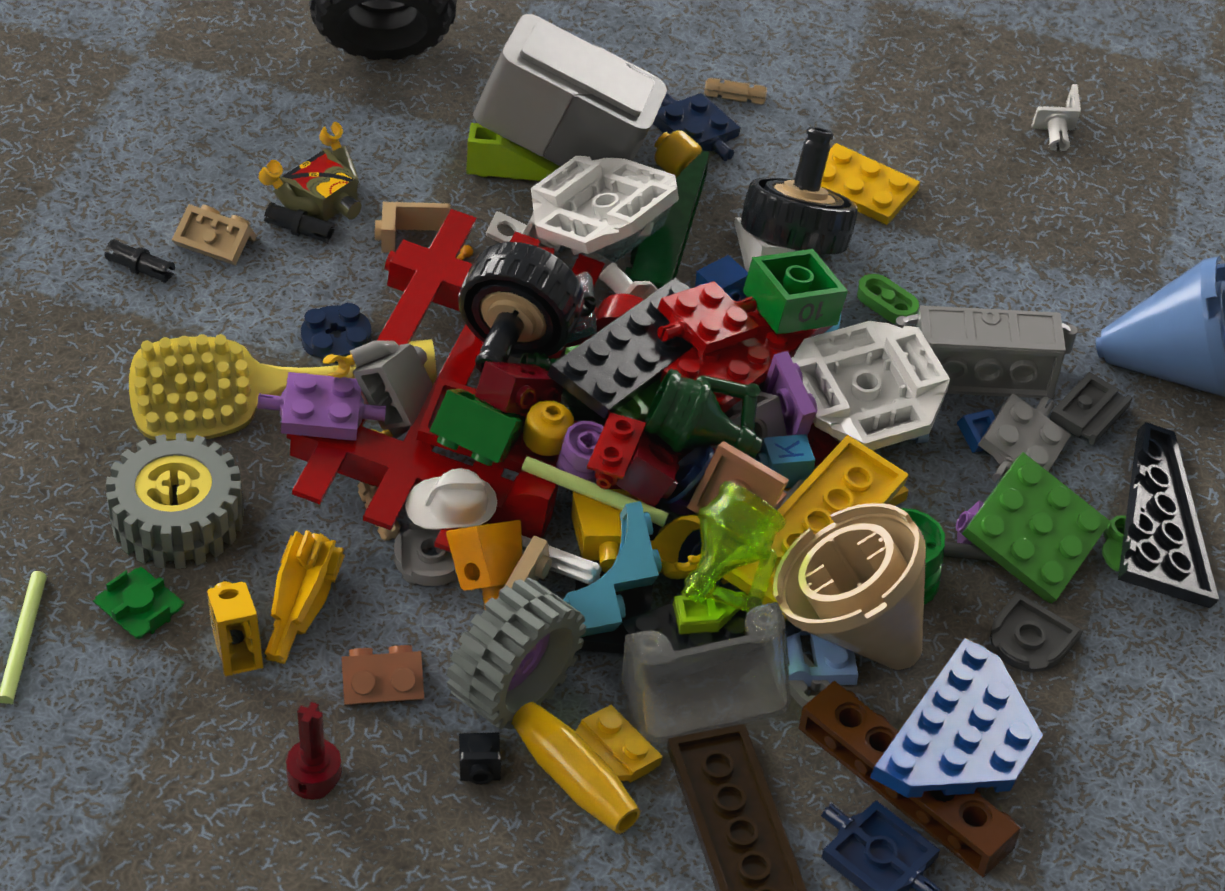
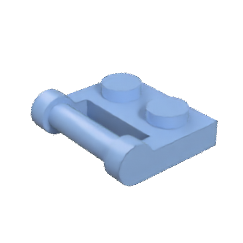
[785,631,858,686]

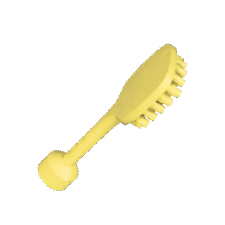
[129,334,437,441]

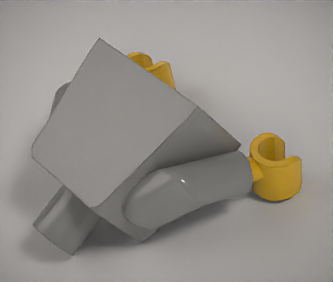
[323,341,432,439]

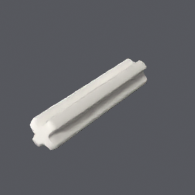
[522,536,602,584]

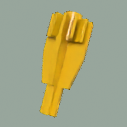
[264,530,345,664]

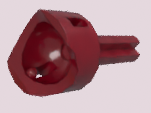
[285,702,342,800]

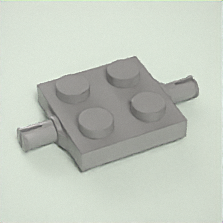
[978,393,1071,484]

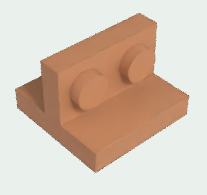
[687,441,789,543]

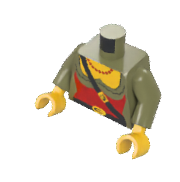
[259,122,362,221]

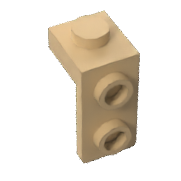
[375,202,451,253]

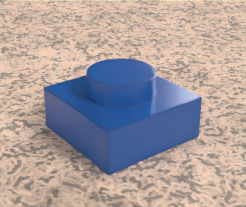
[957,409,995,453]

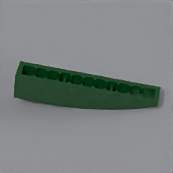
[625,151,709,289]

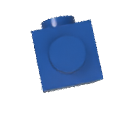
[695,255,748,301]

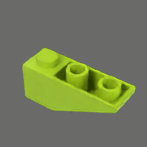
[466,123,561,181]

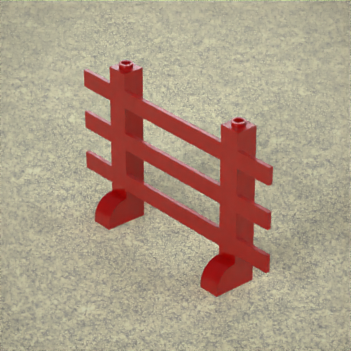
[287,209,643,553]

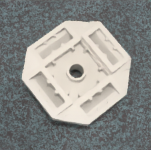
[531,156,679,262]
[791,321,950,450]

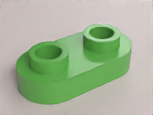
[857,274,919,324]

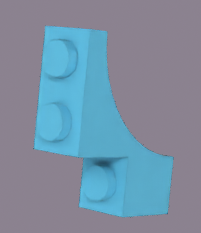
[563,501,662,637]

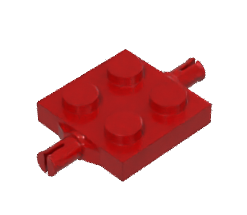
[657,281,759,355]

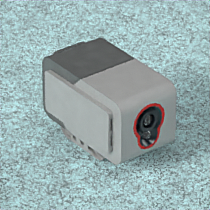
[473,14,667,166]

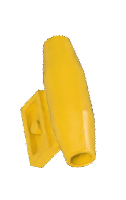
[512,702,663,834]

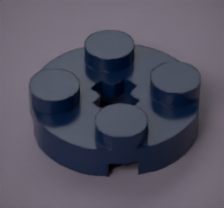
[301,303,372,363]

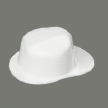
[405,468,497,530]

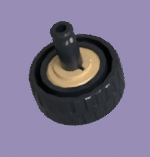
[741,127,858,255]
[458,242,584,373]

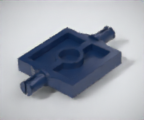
[653,92,741,161]
[821,800,942,891]

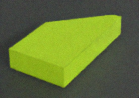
[673,591,746,634]

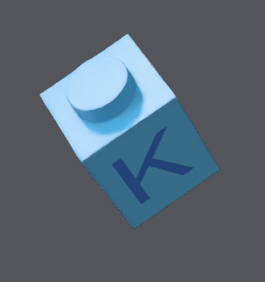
[755,434,815,488]

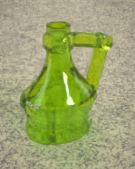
[682,481,786,615]

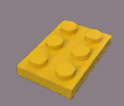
[821,143,920,225]

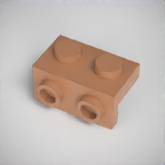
[341,645,424,705]

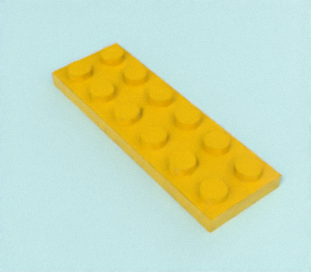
[722,435,909,620]

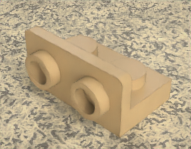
[172,204,257,266]

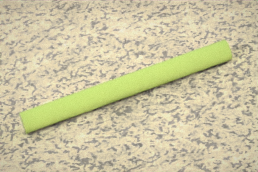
[521,456,669,527]
[0,571,47,704]

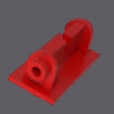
[587,412,646,489]

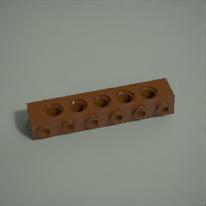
[799,681,1021,878]

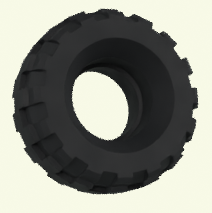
[309,0,456,60]

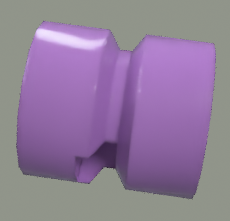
[556,421,604,483]

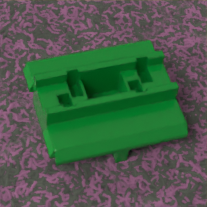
[93,566,184,639]

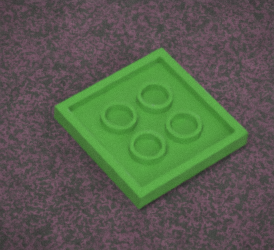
[962,452,1111,604]

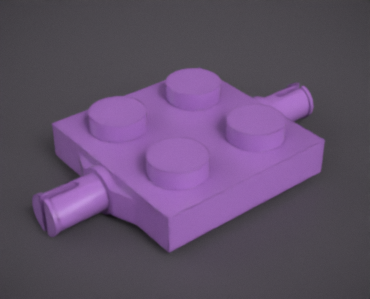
[257,372,386,441]

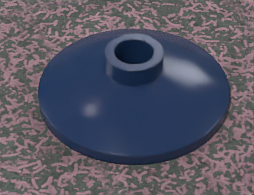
[659,445,714,505]

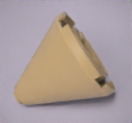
[773,503,926,670]

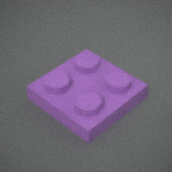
[762,351,817,436]

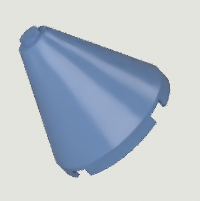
[1096,256,1225,397]

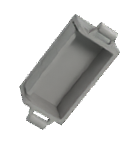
[895,305,1077,399]

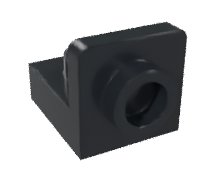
[459,732,501,785]

